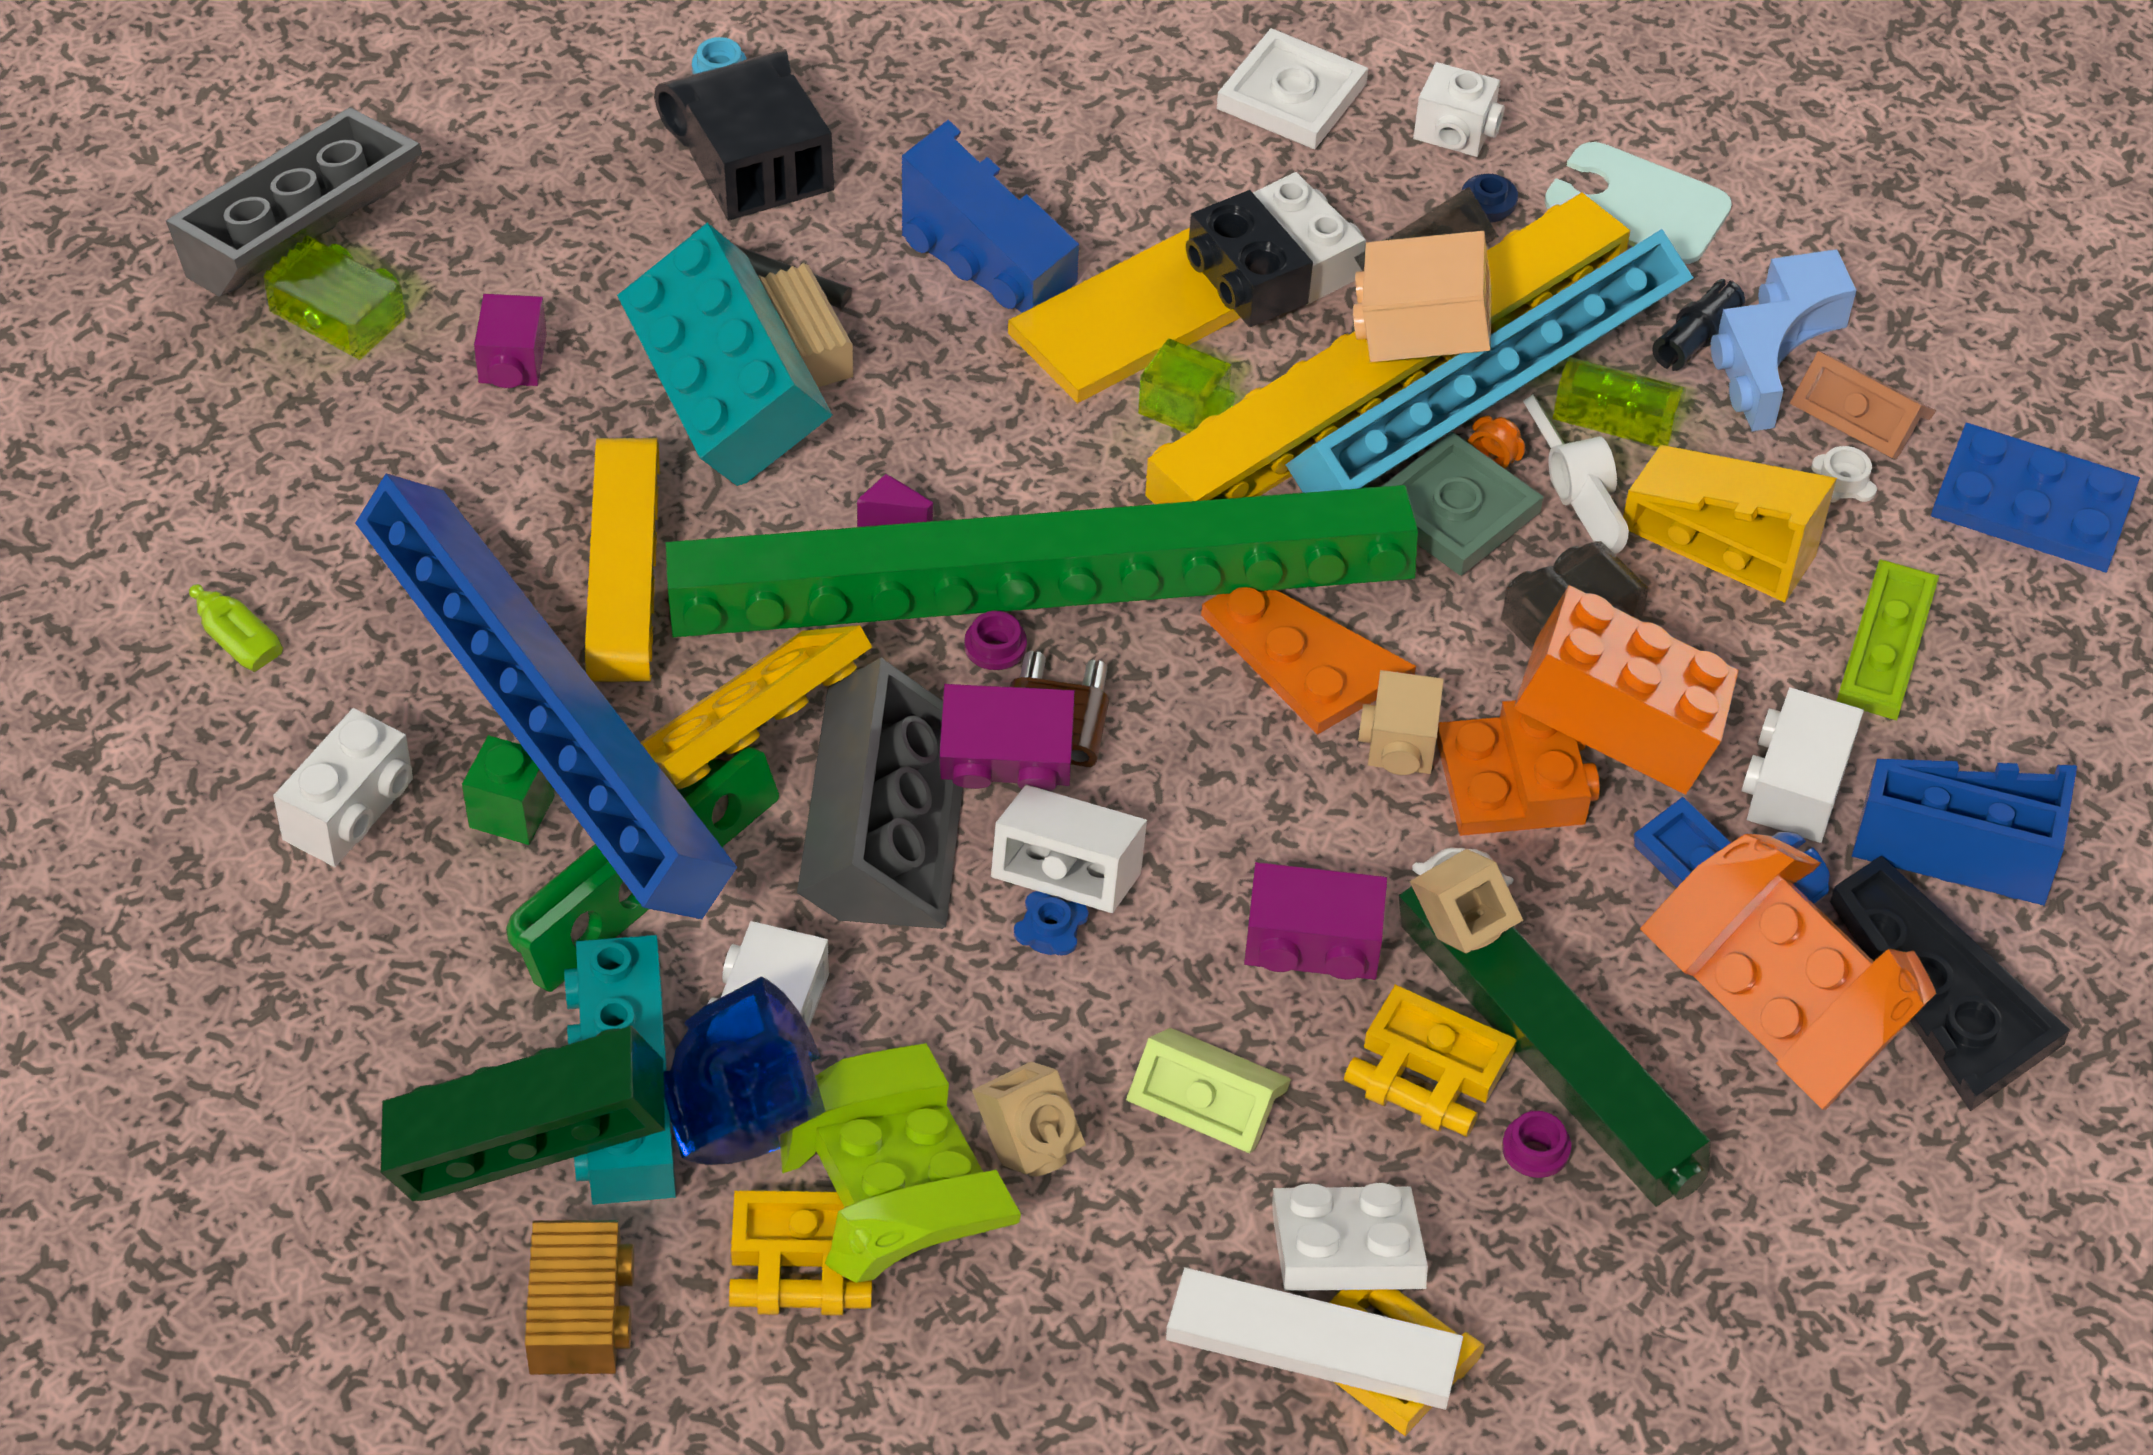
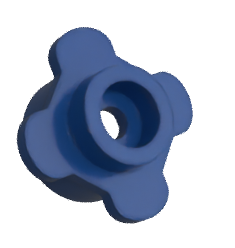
[1014,891,1088,956]

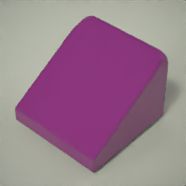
[857,474,933,527]

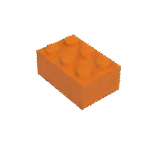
[1514,585,1739,795]

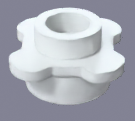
[1811,446,1877,502]

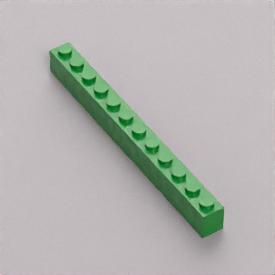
[665,485,1418,637]

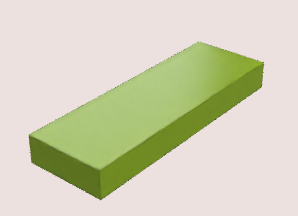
[1836,559,1939,720]

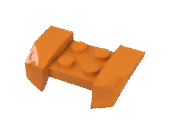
[1640,834,1936,1110]

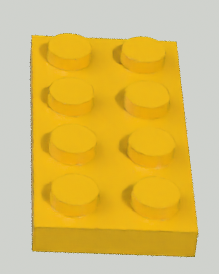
[640,625,872,789]

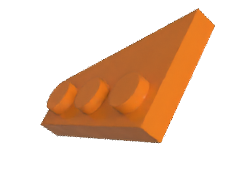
[1201,587,1416,735]

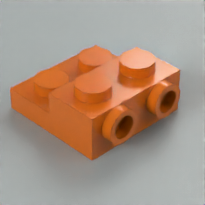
[1436,700,1600,836]

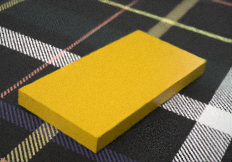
[1008,227,1241,404]

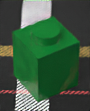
[462,735,555,845]

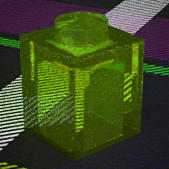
[1138,338,1235,434]

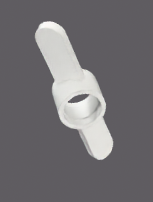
[1523,395,1629,554]

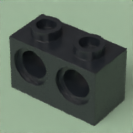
[1185,190,1313,328]

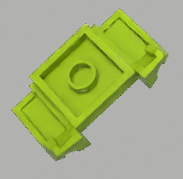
[780,1043,1021,1283]

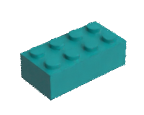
[617,222,833,486]

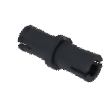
[1652,279,1745,371]

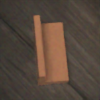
[1790,351,1936,459]

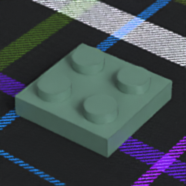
[1382,432,1544,576]

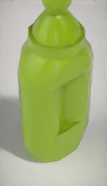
[189,584,283,672]

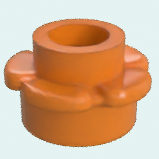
[1468,415,1525,469]

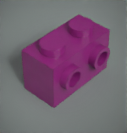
[939,684,1074,791]
[1244,862,1387,980]

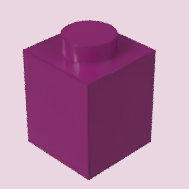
[474,293,547,388]

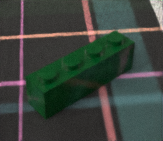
[380,1026,665,1201]

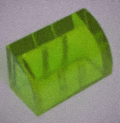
[1552,357,1686,448]

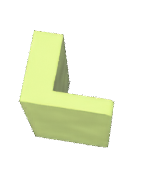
[1126,1028,1291,1153]

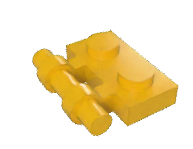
[1344,984,1517,1137]
[729,1191,872,1316]

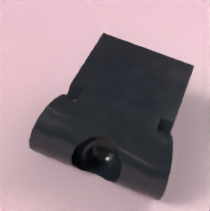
[654,49,834,221]

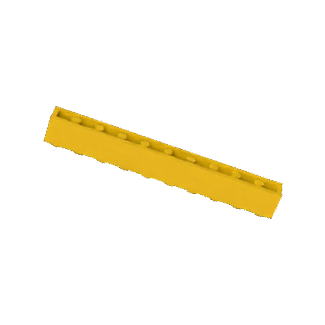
[1145,192,1631,504]

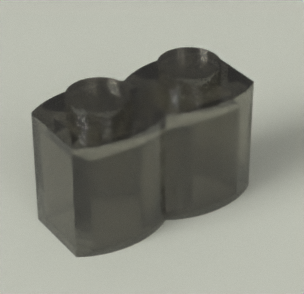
[1501,541,1649,651]

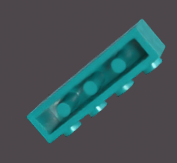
[564,935,676,1205]

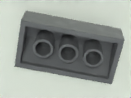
[166,107,422,297]
[797,657,963,929]

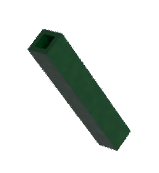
[1399,886,1710,1207]

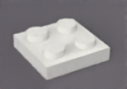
[1217,28,1368,150]
[1272,1183,1428,1291]

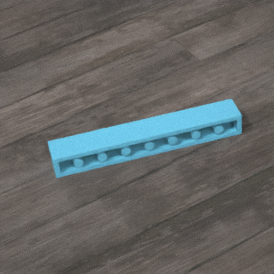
[1286,229,1693,493]

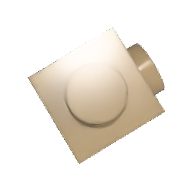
[1358,670,1444,775]
[1410,849,1523,953]

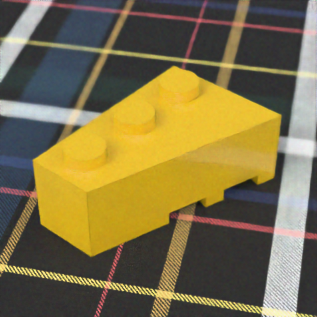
[1623,445,1837,603]

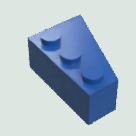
[902,119,1079,313]
[1852,759,2077,906]

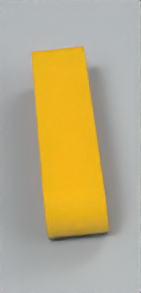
[585,438,660,682]

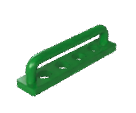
[506,746,779,992]

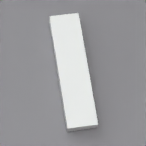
[1166,1267,1463,1410]

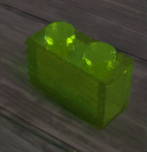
[263,235,406,360]

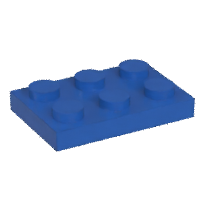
[1931,422,2140,573]

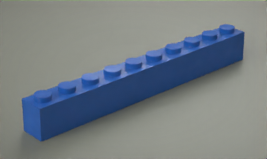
[355,473,737,919]

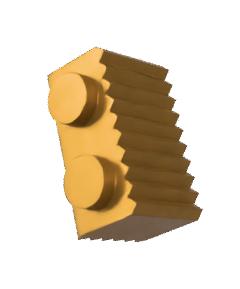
[525,1220,634,1375]

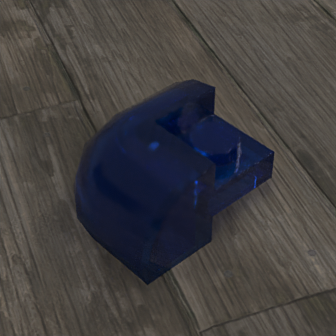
[664,976,826,1165]

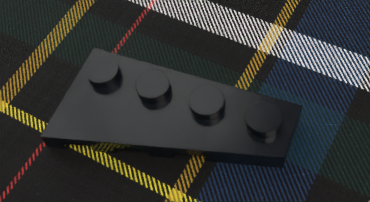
[1830,856,2070,1111]

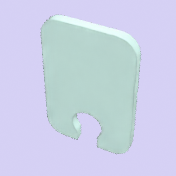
[1545,142,1732,264]

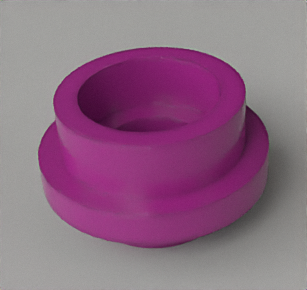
[964,611,1027,670]
[1502,1111,1572,1178]

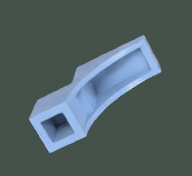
[1711,249,1856,431]

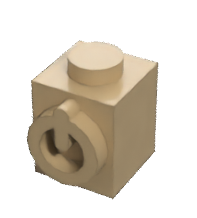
[972,1062,1086,1177]

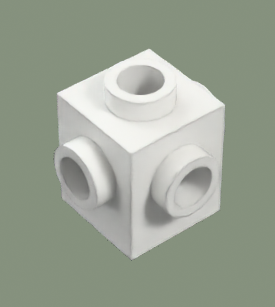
[1413,62,1505,157]

